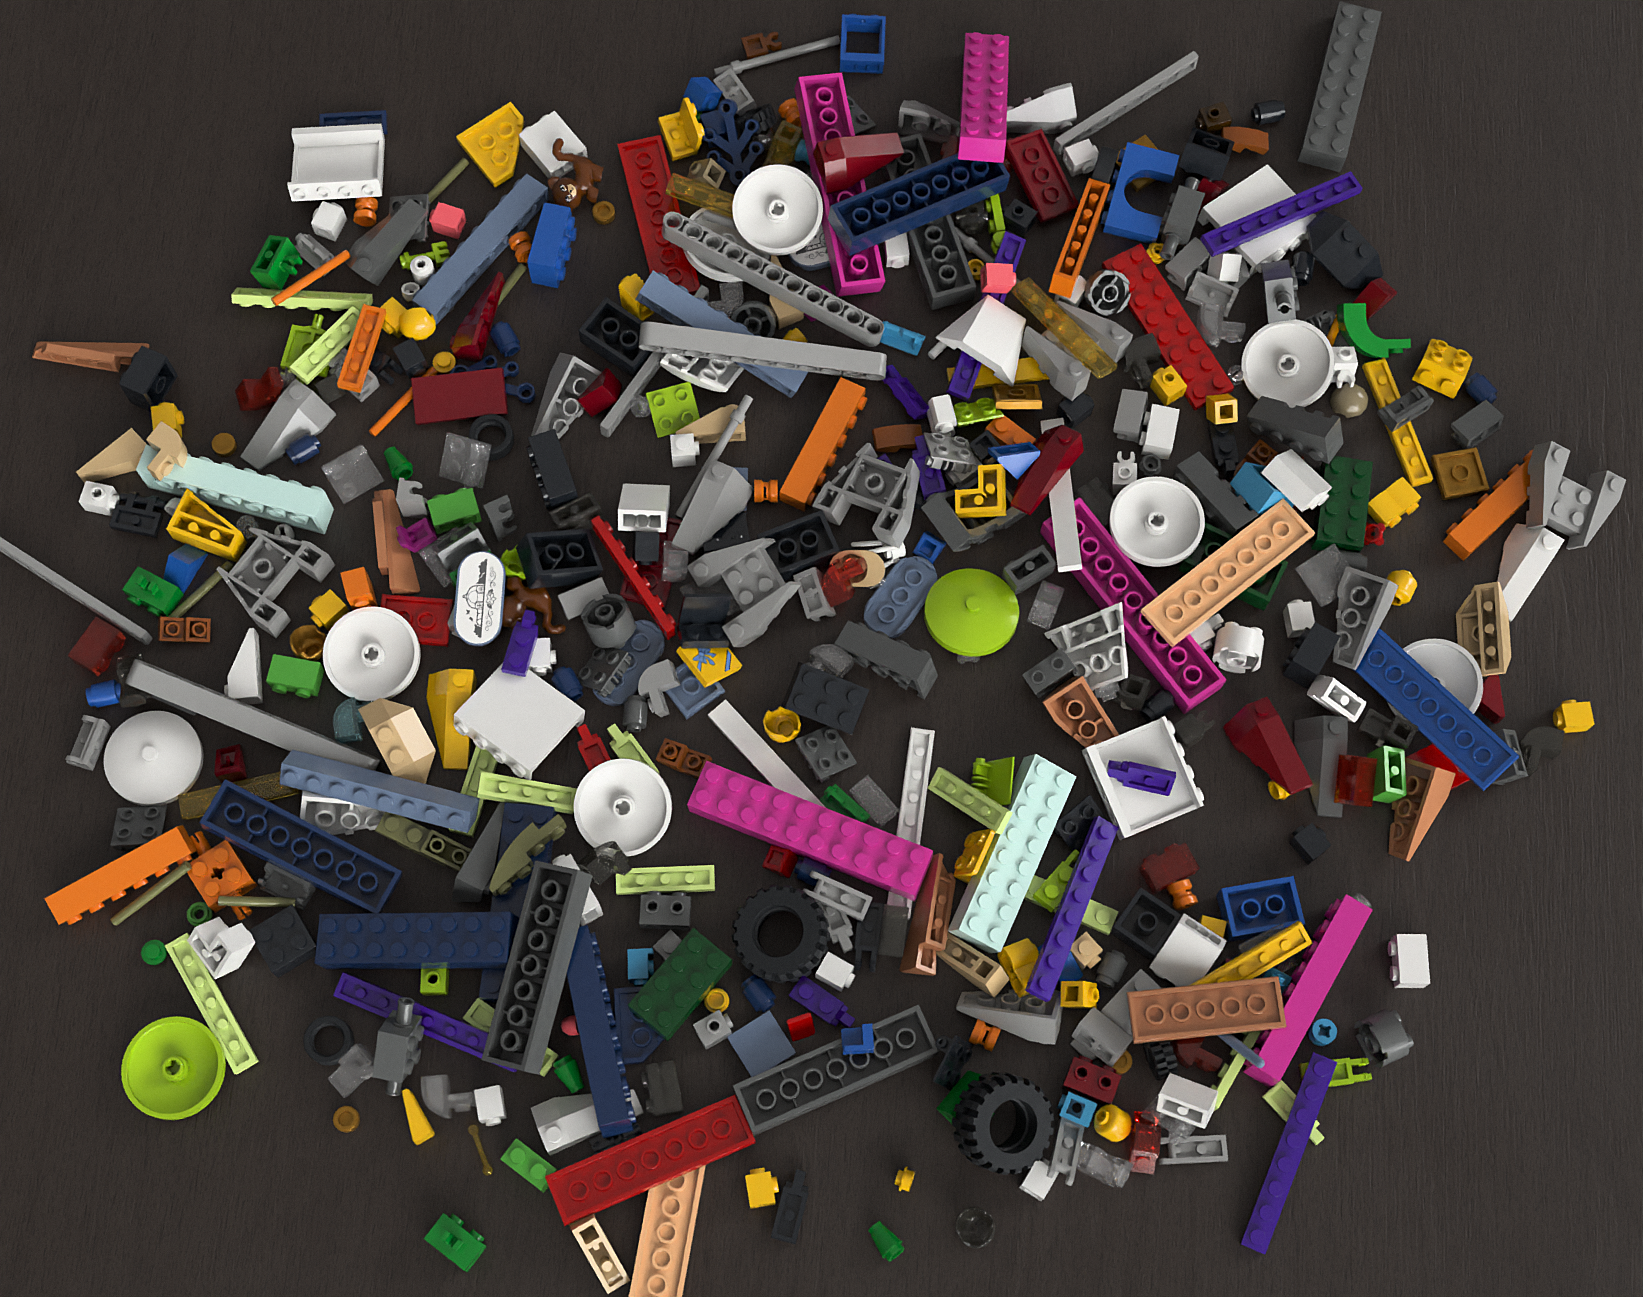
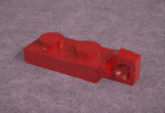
[577,724,611,772]

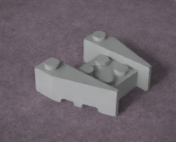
[1021,300,1133,401]
[1526,441,1626,550]
[812,443,920,548]
[217,527,335,638]
[687,538,801,647]

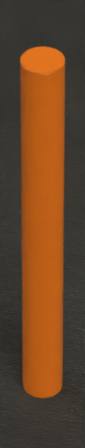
[271,250,351,306]
[368,366,438,437]

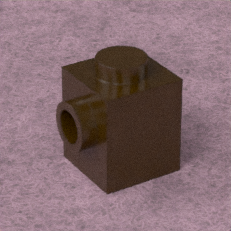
[1195,101,1232,135]

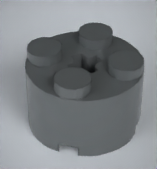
[581,594,637,649]
[1355,1009,1414,1068]

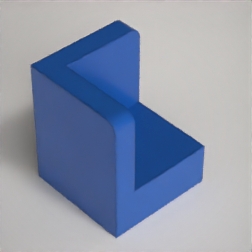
[841,1024,874,1055]

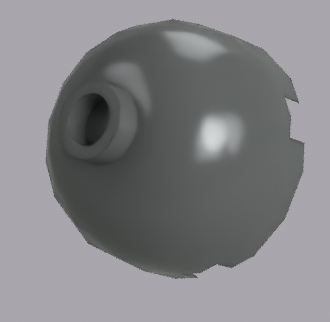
[1084,269,1131,315]
[731,300,776,338]

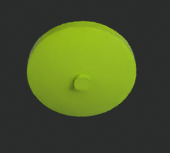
[924,568,1019,657]
[121,1016,226,1120]

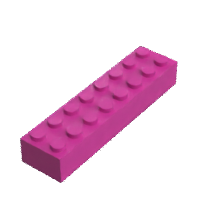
[958,32,1009,163]
[1243,894,1373,1088]

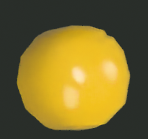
[399,308,436,341]
[763,706,801,743]

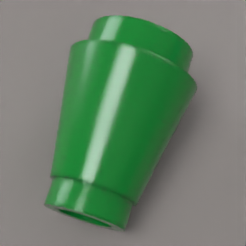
[384,447,413,481]
[553,1054,585,1094]
[868,1221,905,1262]

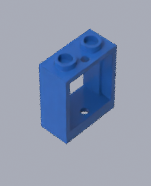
[840,14,886,74]

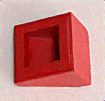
[762,845,798,878]
[787,1012,815,1041]

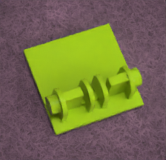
[646,382,700,438]
[953,398,1004,428]
[971,757,1015,806]

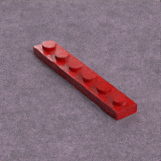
[591,515,677,640]

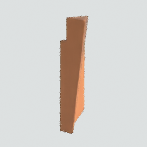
[32,341,149,372]
[372,489,420,595]
[899,853,956,976]

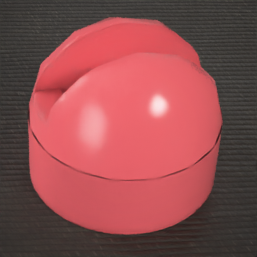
[561,1015,579,1036]

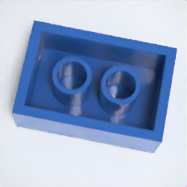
[527,202,577,288]
[1216,876,1305,942]

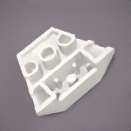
[936,295,1026,387]
[660,353,744,392]
[1044,602,1128,691]

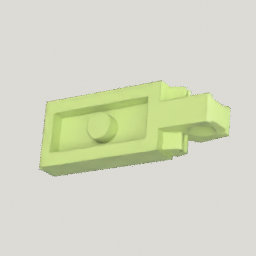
[607,723,659,773]
[1262,1080,1325,1145]

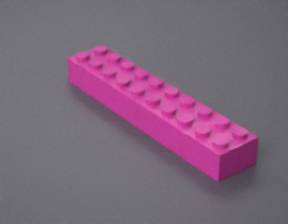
[794,73,886,297]
[1040,497,1226,714]
[687,761,933,902]

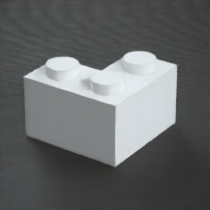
[187,917,255,979]

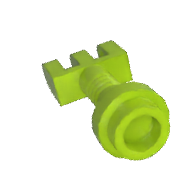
[399,241,450,270]

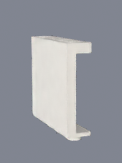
[287,124,385,201]
[1197,164,1316,276]
[453,663,585,780]
[1082,716,1204,840]

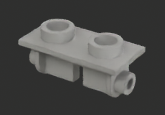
[295,233,335,276]

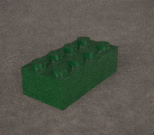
[1311,456,1373,554]
[1179,523,1289,611]
[628,928,732,1042]

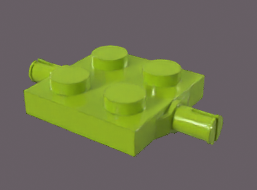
[280,314,330,384]

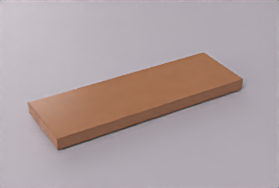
[1126,976,1287,1044]

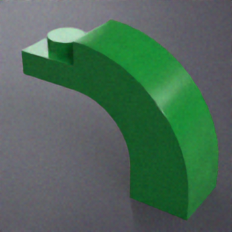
[1337,303,1411,358]

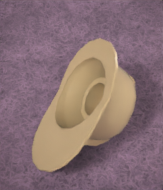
[829,550,885,587]

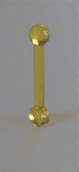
[468,1125,493,1176]

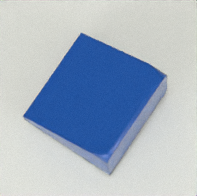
[913,531,946,564]

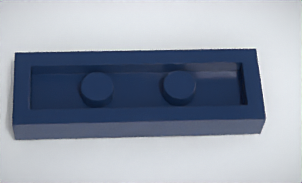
[319,110,388,134]

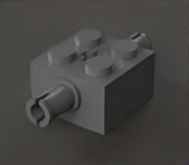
[1158,177,1205,260]
[1261,260,1300,323]
[372,997,424,1096]

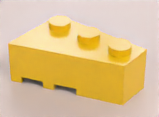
[166,488,247,562]

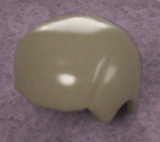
[1330,383,1368,418]

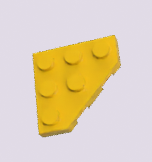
[456,102,524,188]

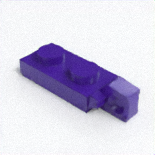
[883,365,929,420]
[912,435,946,500]
[501,610,538,677]
[1106,760,1176,796]
[789,975,855,1028]

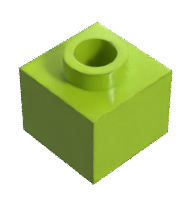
[420,968,449,996]

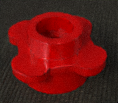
[1364,522,1386,546]

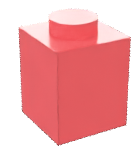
[429,202,467,239]
[980,263,1016,294]

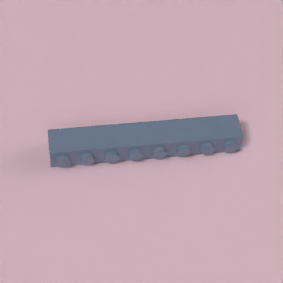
[412,173,549,325]
[635,271,808,398]
[280,750,480,833]

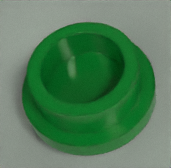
[141,940,167,965]

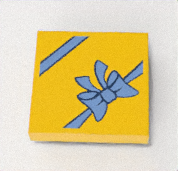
[676,646,742,688]

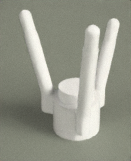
[851,540,906,568]

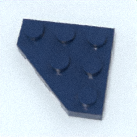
[614,986,664,1065]

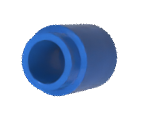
[86,679,125,708]

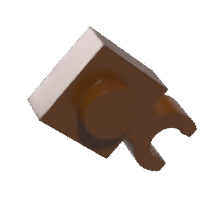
[741,32,782,60]

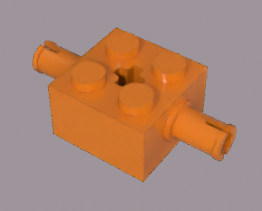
[187,831,258,920]

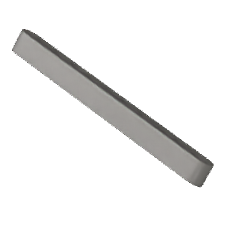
[662,212,884,347]
[639,322,887,380]
[125,659,380,771]

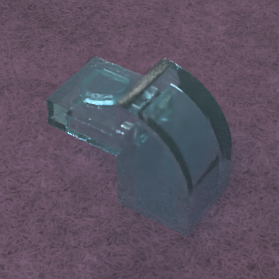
[333,697,373,744]

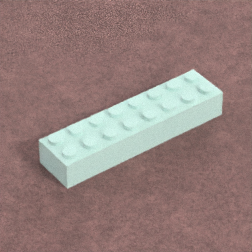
[136,445,334,534]
[948,754,1076,953]

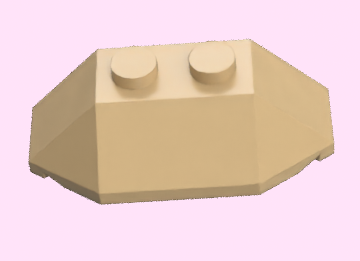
[1456,582,1511,676]
[358,698,436,784]

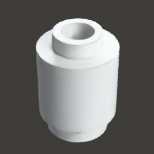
[410,255,436,286]

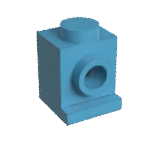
[628,948,654,987]
[1057,1091,1098,1128]

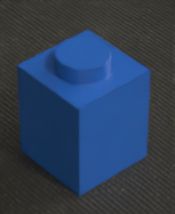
[683,77,722,112]

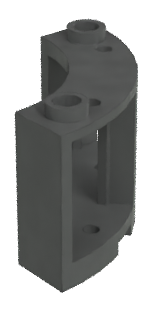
[921,473,1026,552]

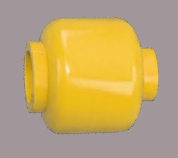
[1387,570,1417,606]
[1094,1104,1132,1142]

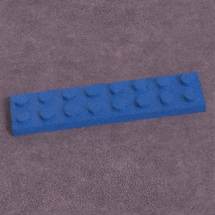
[1352,628,1519,791]

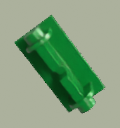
[819,784,871,823]

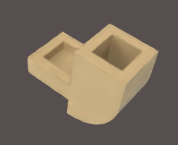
[146,421,188,481]

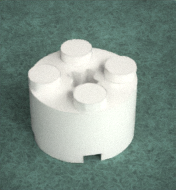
[1212,622,1264,673]

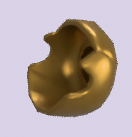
[290,625,326,661]

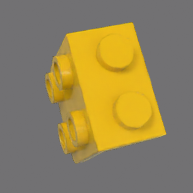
[658,97,704,161]
[1412,339,1473,399]
[953,829,995,884]

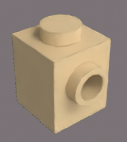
[1070,932,1103,971]

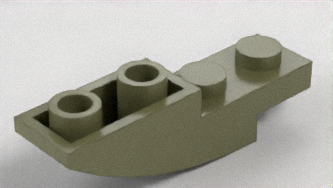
[375,812,472,872]
[489,814,567,897]

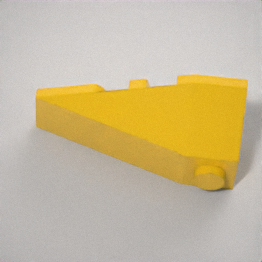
[426,669,477,770]

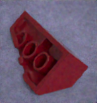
[813,133,904,195]
[450,272,505,363]
[1011,425,1084,515]
[1223,697,1313,795]

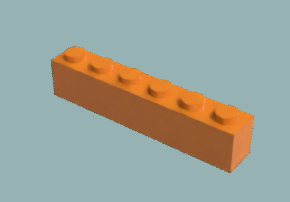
[1049,178,1110,298]
[779,377,867,512]
[1443,450,1533,561]
[44,825,197,925]

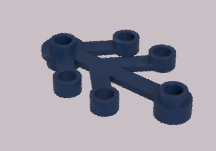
[703,99,764,186]
[450,355,536,416]

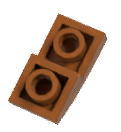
[1221,127,1269,155]
[872,424,923,452]
[1231,439,1278,480]
[158,617,211,643]
[655,738,712,779]

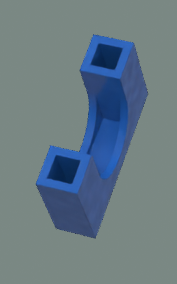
[1101,142,1179,244]

